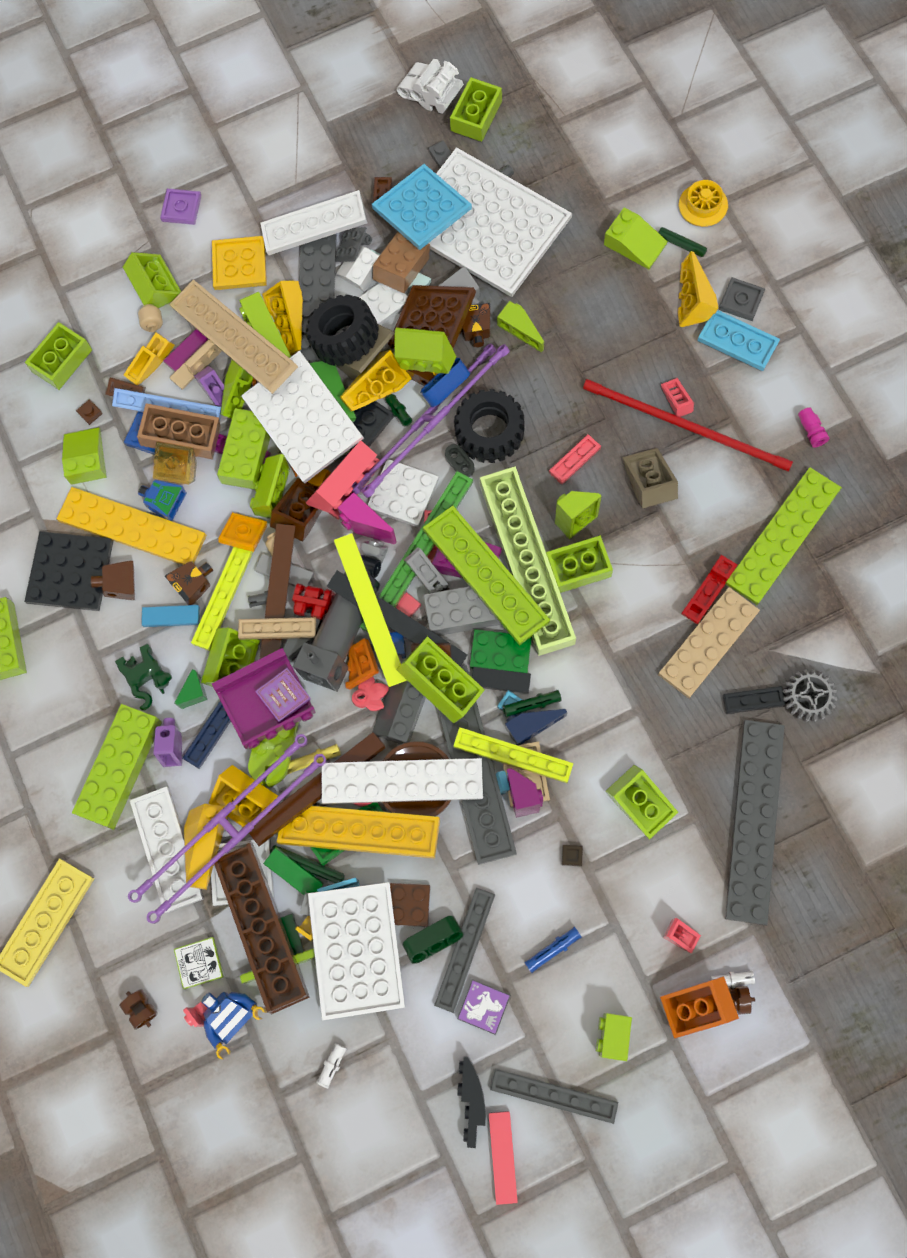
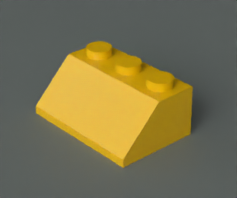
[209,765,278,827]

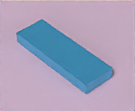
[142,605,200,627]

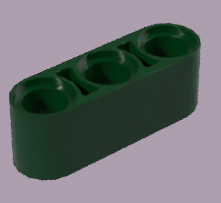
[402,916,463,964]

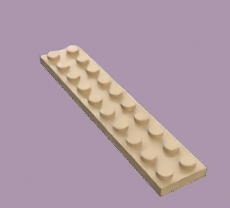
[169,279,298,394]

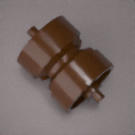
[728,986,755,1015]
[119,989,158,1030]

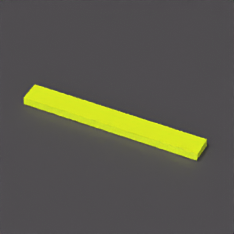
[334,533,407,687]

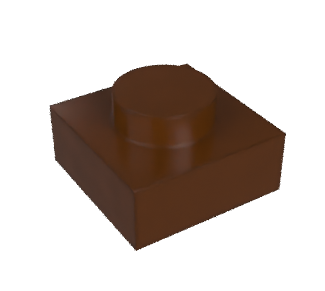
[76,399,103,425]

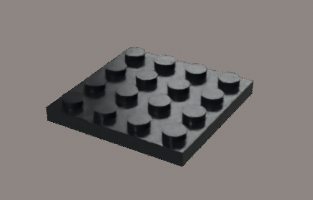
[24,531,113,611]

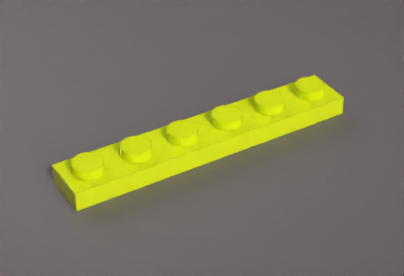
[191,547,253,651]
[453,727,574,783]

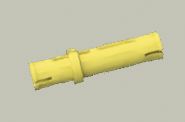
[287,744,341,775]

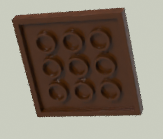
[388,285,476,349]

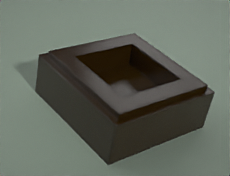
[562,845,583,867]

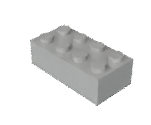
[424,586,502,636]

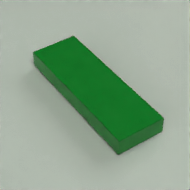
[263,847,324,896]

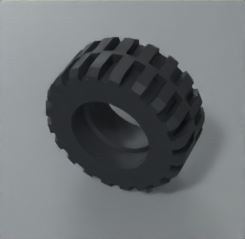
[306,295,379,366]
[454,389,525,463]

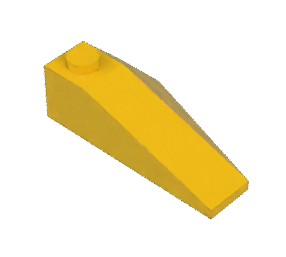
[262,281,303,356]

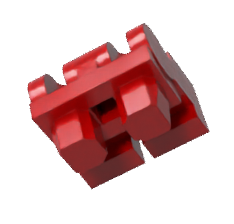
[292,583,335,620]

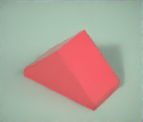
[663,918,701,954]

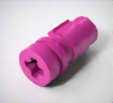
[798,407,830,448]

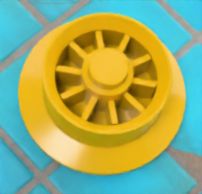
[679,180,728,227]

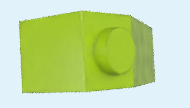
[497,301,544,353]
[221,360,253,419]

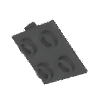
[335,227,372,262]

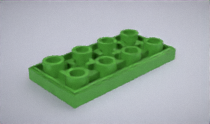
[309,361,356,422]

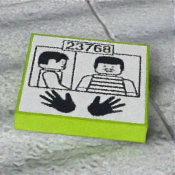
[174,937,224,989]

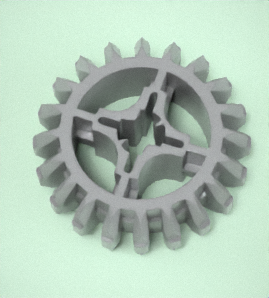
[783,669,837,722]

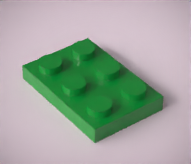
[470,629,532,673]

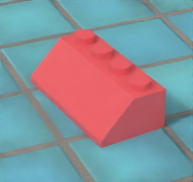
[306,441,377,512]

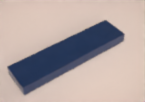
[182,701,231,769]

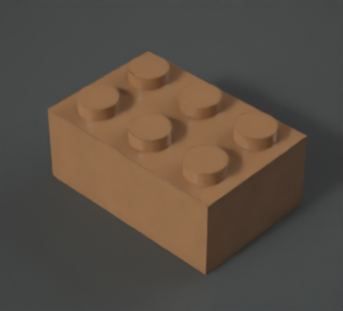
[373,232,430,293]

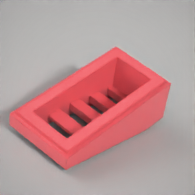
[661,378,694,417]

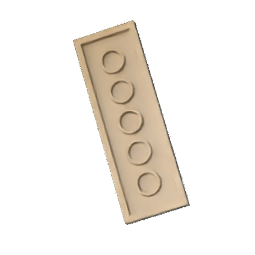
[658,587,760,699]

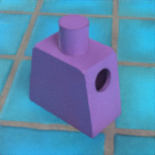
[154,718,182,767]

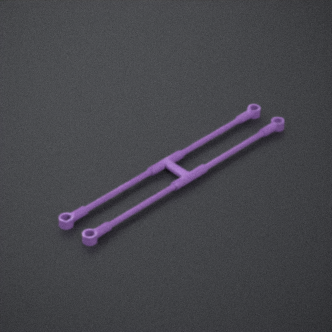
[352,344,510,498]
[128,734,326,924]

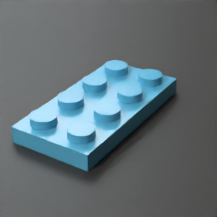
[697,310,780,371]

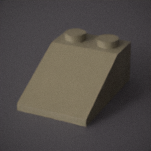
[623,448,678,508]

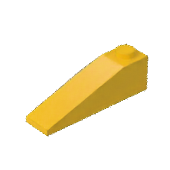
[678,251,718,327]
[340,350,412,411]
[184,804,228,890]

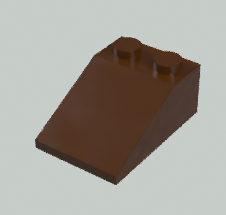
[270,478,322,542]

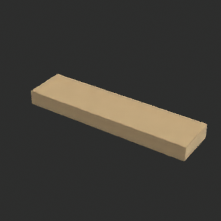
[238,617,316,640]

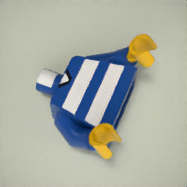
[201,992,267,1060]

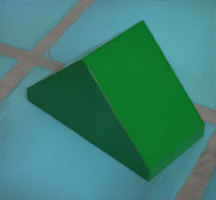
[174,669,208,709]

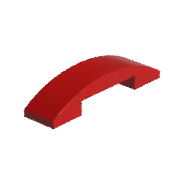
[681,555,738,624]

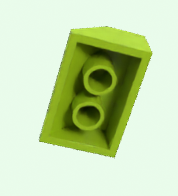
[123,252,181,308]
[395,328,457,374]
[250,454,290,519]
[555,491,601,539]
[201,627,260,687]

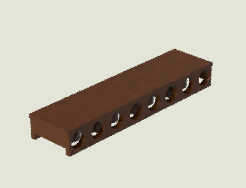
[214,843,310,1015]

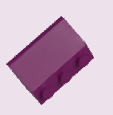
[507,768,543,818]

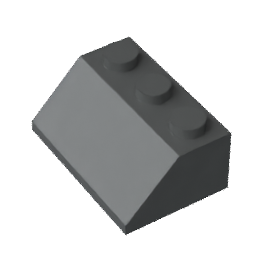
[372,681,426,745]

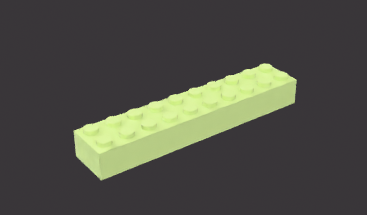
[480,466,576,656]

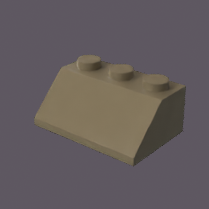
[337,324,395,380]

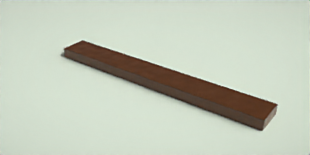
[259,524,296,659]
[249,732,386,846]

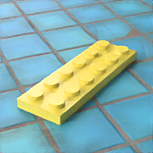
[0,859,95,987]

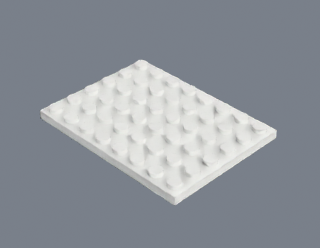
[429,147,572,297]

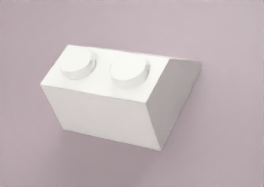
[336,246,379,292]

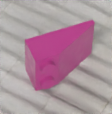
[338,492,397,545]

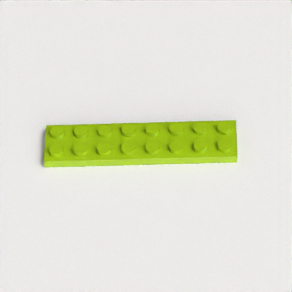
[726,467,842,605]
[423,506,550,645]

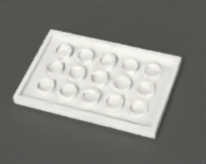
[242,351,364,483]
[308,882,405,1021]

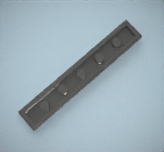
[434,887,495,1013]
[490,1068,619,1124]

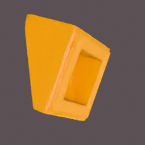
[308,469,331,488]

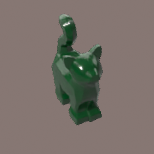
[115,643,172,710]

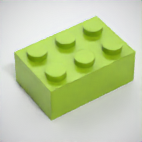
[450,77,502,142]
[24,322,92,390]
[546,535,613,593]

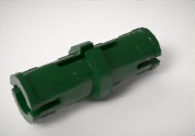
[385,394,412,427]

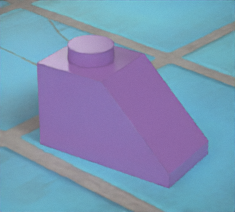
[194,366,224,407]

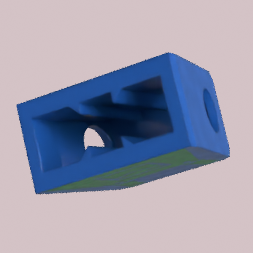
[138,480,187,521]

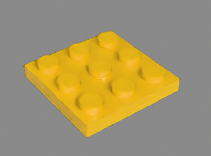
[212,236,267,290]

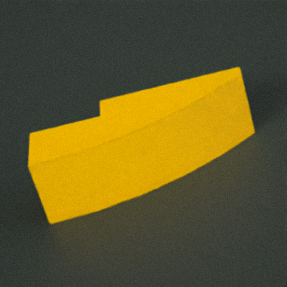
[123,332,175,385]

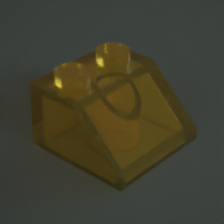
[153,442,197,485]

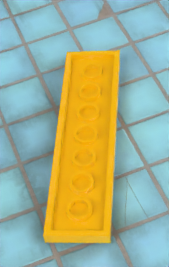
[56,487,207,565]
[277,806,440,859]

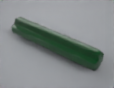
[658,227,707,257]

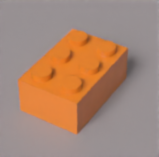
[660,976,739,1039]

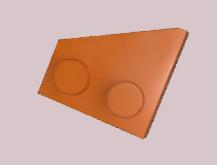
[345,638,379,690]

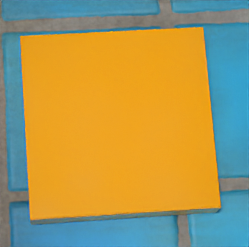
[218,512,267,552]

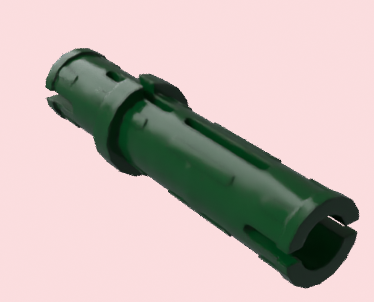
[502,690,562,717]

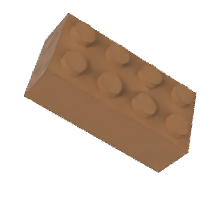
[137,403,221,460]

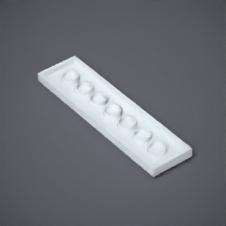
[322,758,483,804]

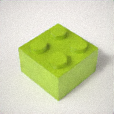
[596,1013,632,1061]

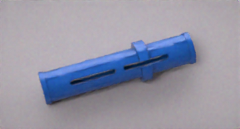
[524,927,582,973]

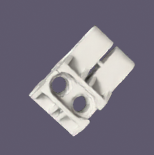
[397,59,464,114]

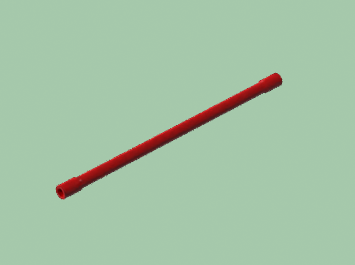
[583,379,793,472]

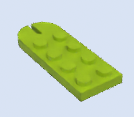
[248,722,299,788]

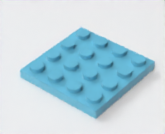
[372,164,472,250]

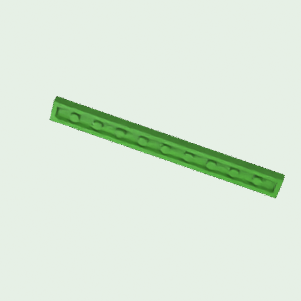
[360,471,473,632]

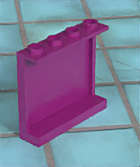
[212,648,316,749]

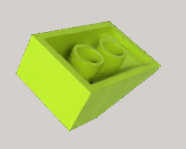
[604,207,668,270]
[62,427,107,485]
[605,765,678,840]

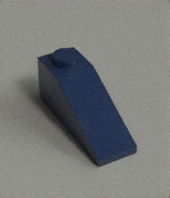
[505,709,567,745]

